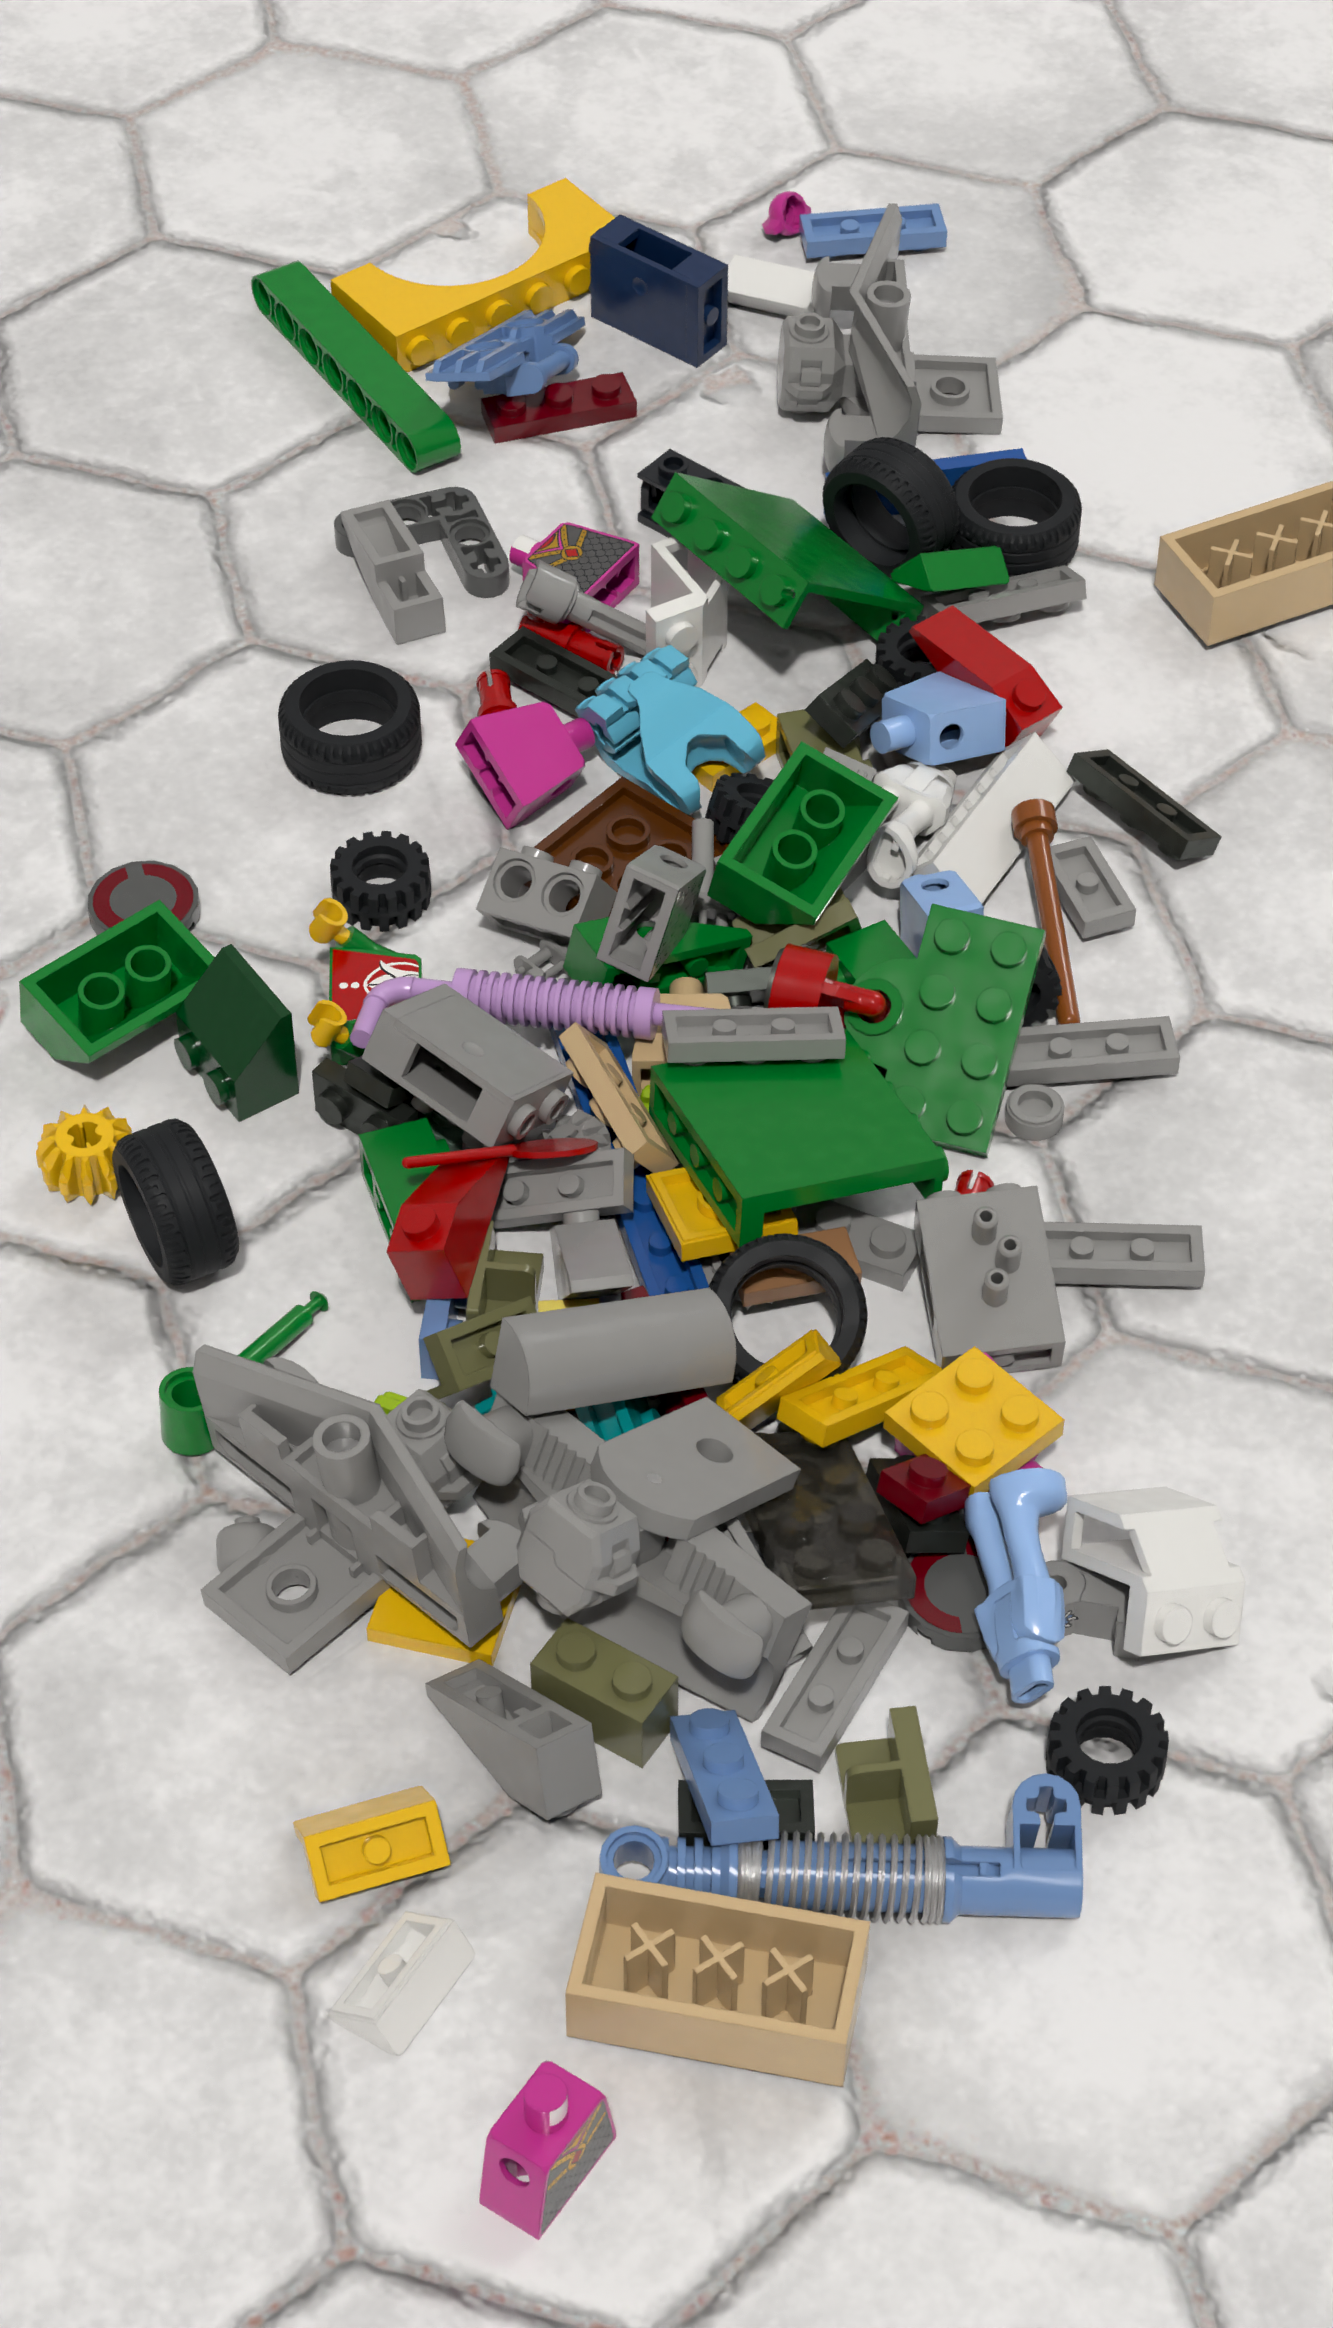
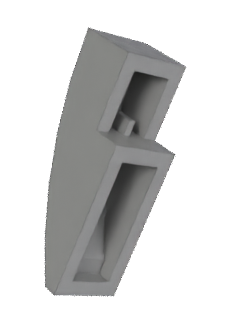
[341,500,446,645]

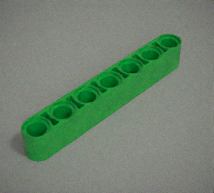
[251,261,461,472]

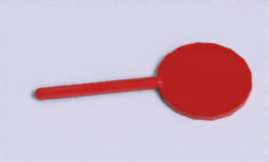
[402,1138,598,1169]

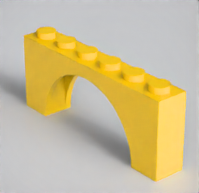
[330,178,615,372]

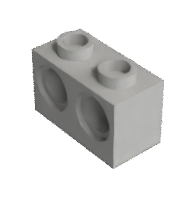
[476,846,617,946]

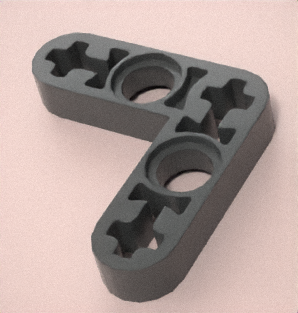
[334,487,510,598]

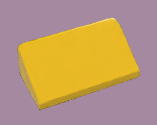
[716,1329,841,1430]

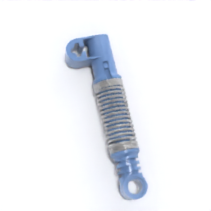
[599,1773,1083,1925]

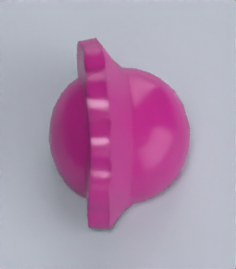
[762,191,811,236]

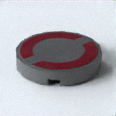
[88,860,200,935]
[898,1535,989,1652]

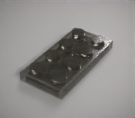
[744,1431,917,1610]

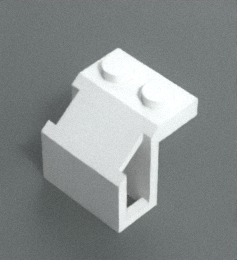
[646,537,728,687]
[1062,1487,1245,1657]

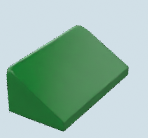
[890,546,1009,592]

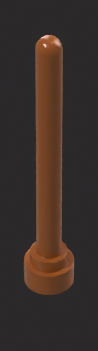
[1011,799,1081,1024]

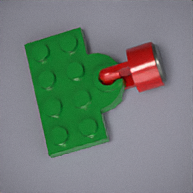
[763,904,1046,1157]

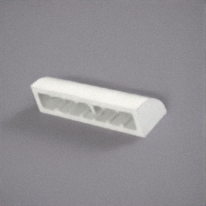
[913,732,1076,904]

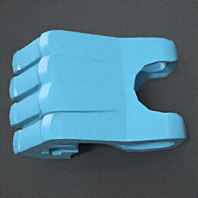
[575,645,766,816]

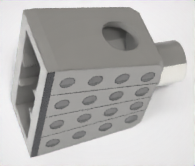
[596,845,706,982]

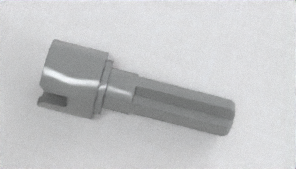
[516,559,646,656]

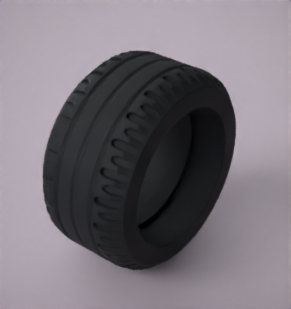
[822,437,959,578]
[948,458,1082,577]
[278,660,422,795]
[112,1118,239,1286]
[708,1233,868,1385]

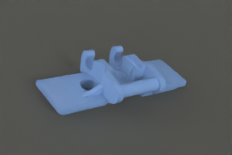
[425,309,585,397]

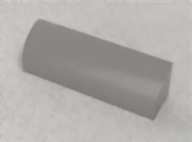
[490,1288,736,1416]

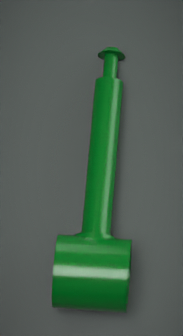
[159,1291,328,1456]

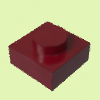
[876,1454,971,1524]

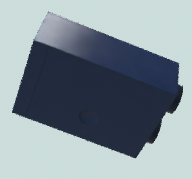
[589,214,728,368]

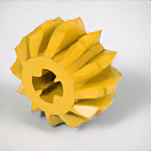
[36,1104,132,1205]

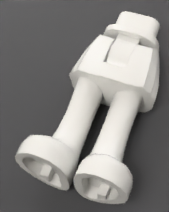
[867,762,957,889]

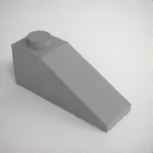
[550,1210,634,1300]
[425,1659,602,1820]

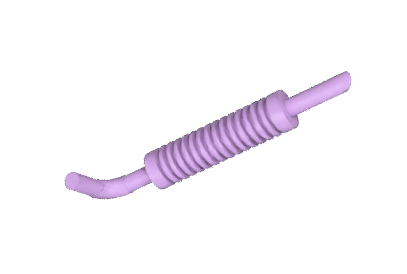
[350,968,714,1049]

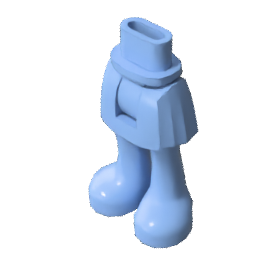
[964,1468,1068,1704]

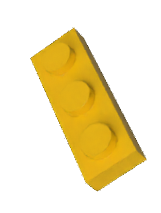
[777,1346,943,1448]

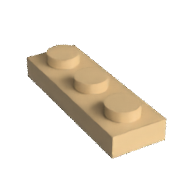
[559,1022,679,1173]

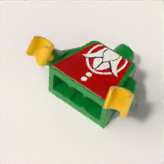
[307,898,423,1065]

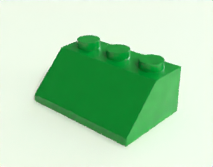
[707,741,899,925]
[19,899,215,1064]

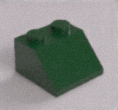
[174,944,299,1122]

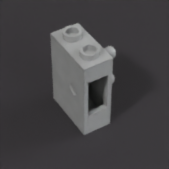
[361,983,574,1149]
[914,1183,1066,1373]

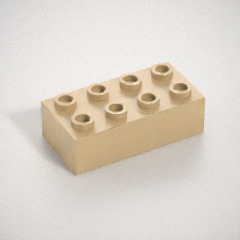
[1154,481,1333,646]
[565,1872,870,2087]

